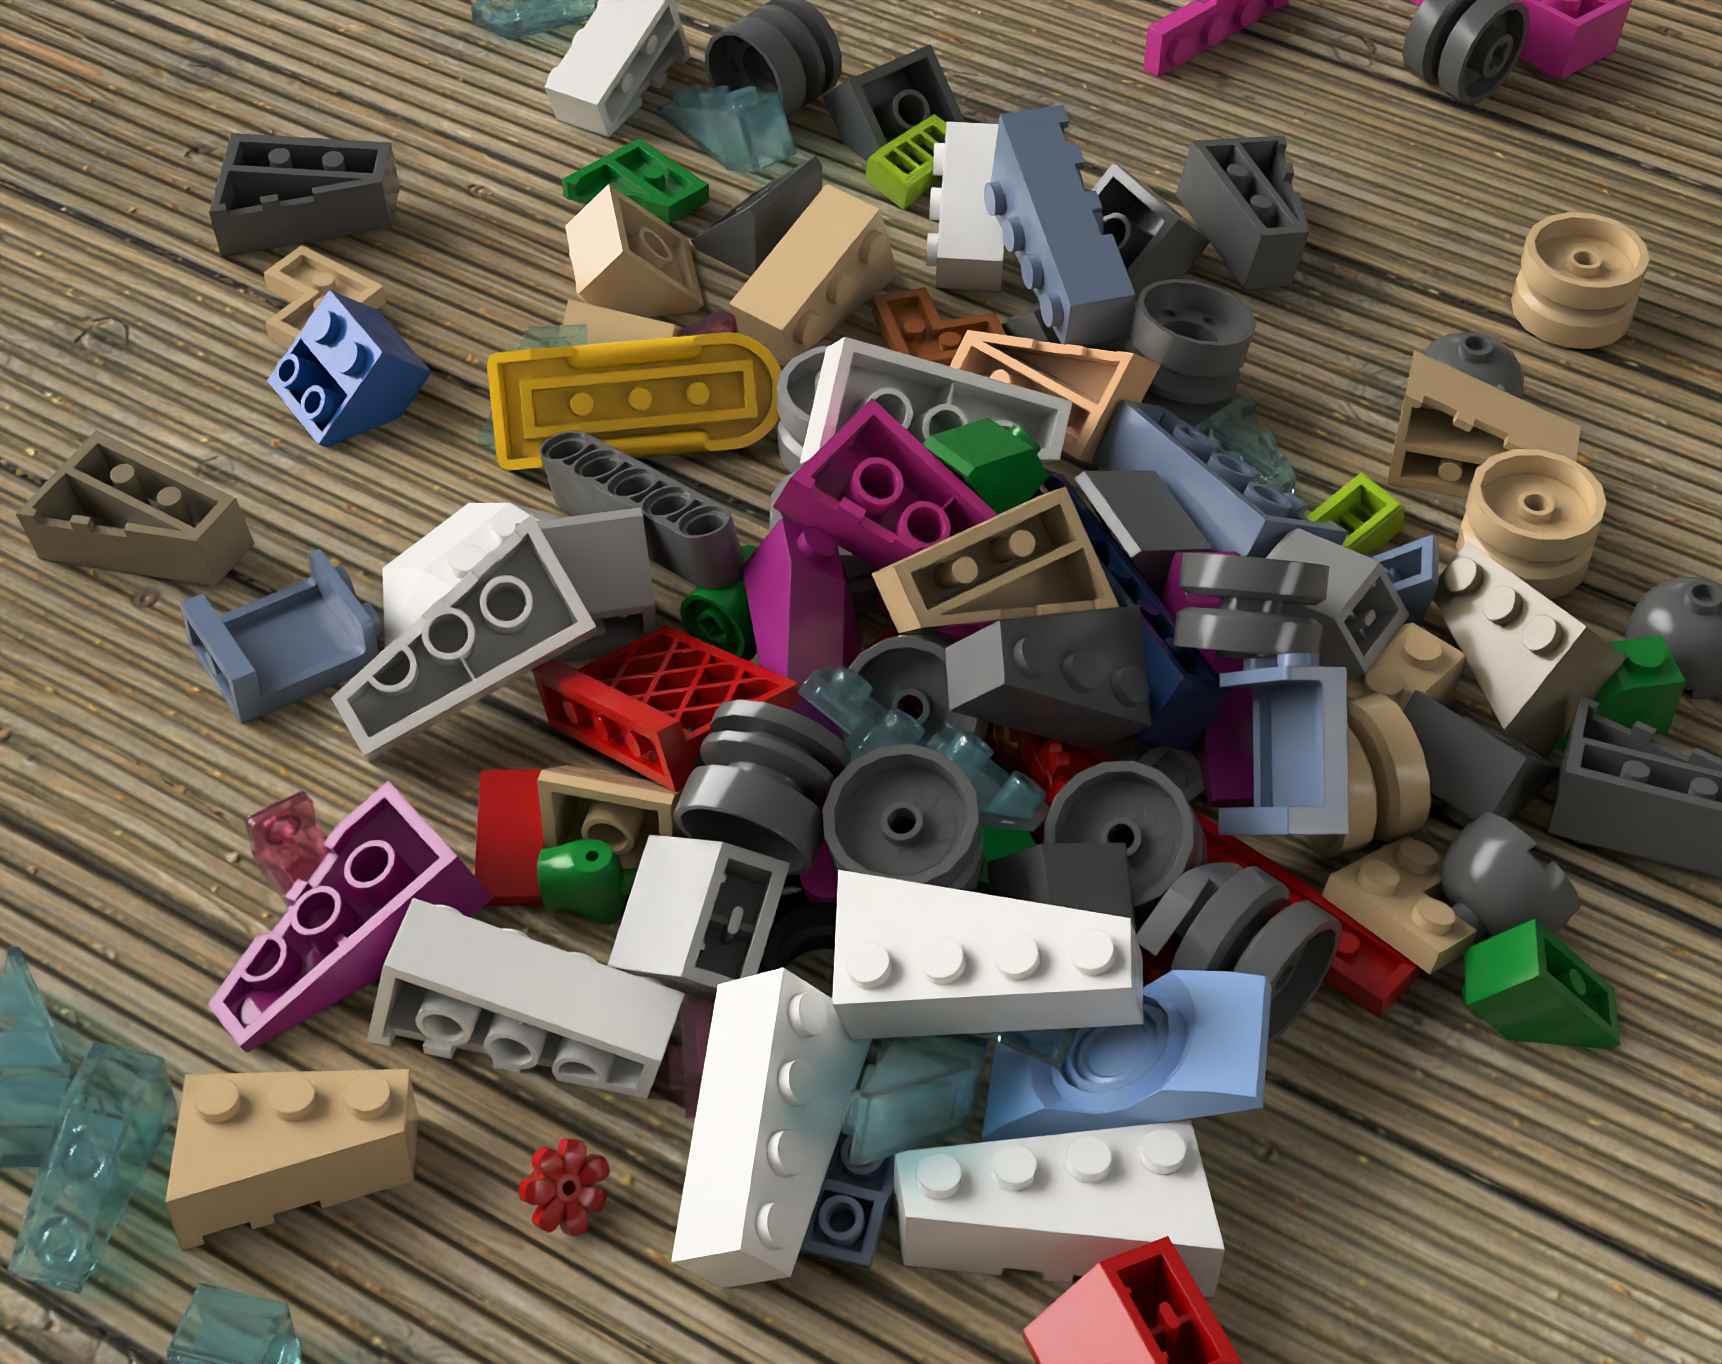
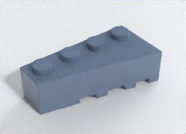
[984,105,1136,346]
[1092,400,1348,558]

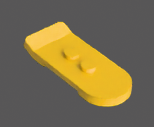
[487,332,782,471]

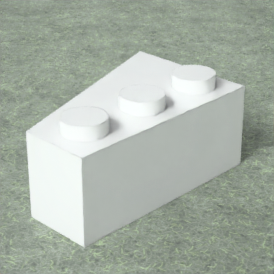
[544,0,691,137]
[926,121,1004,292]

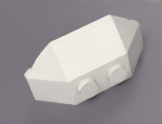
[382,503,561,648]

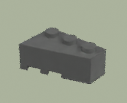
[1176,135,1309,290]
[945,605,1152,751]
[1547,695,1722,879]

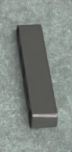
[539,431,745,589]

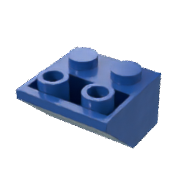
[267,290,432,448]

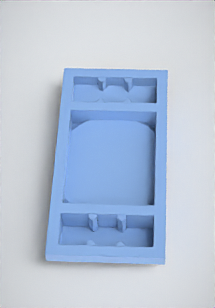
[981,970,1272,1142]

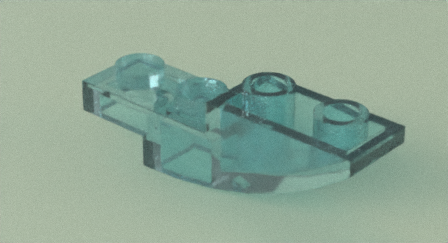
[797,665,1051,831]

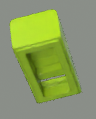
[865,114,946,210]
[1306,472,1405,555]

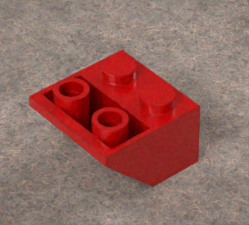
[1022,1236,1243,1364]

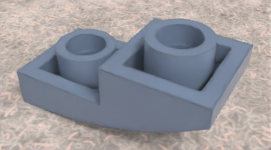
[799,1114,911,1269]

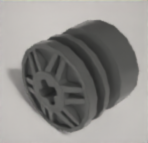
[705,0,842,130]
[1123,279,1257,428]
[673,699,852,876]

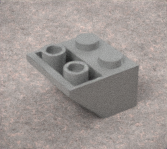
[515,507,657,662]
[1266,528,1410,680]
[607,835,790,1003]

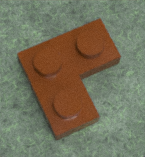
[872,287,1006,366]

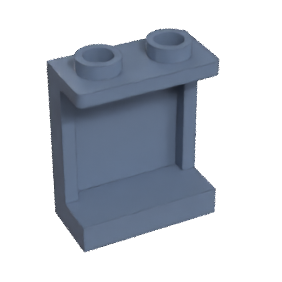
[180,549,383,724]
[1219,653,1349,835]

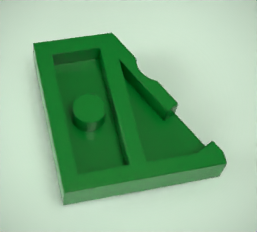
[562,138,709,224]

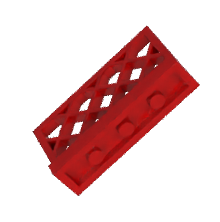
[531,625,804,792]

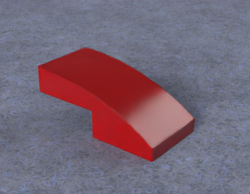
[475,769,545,906]

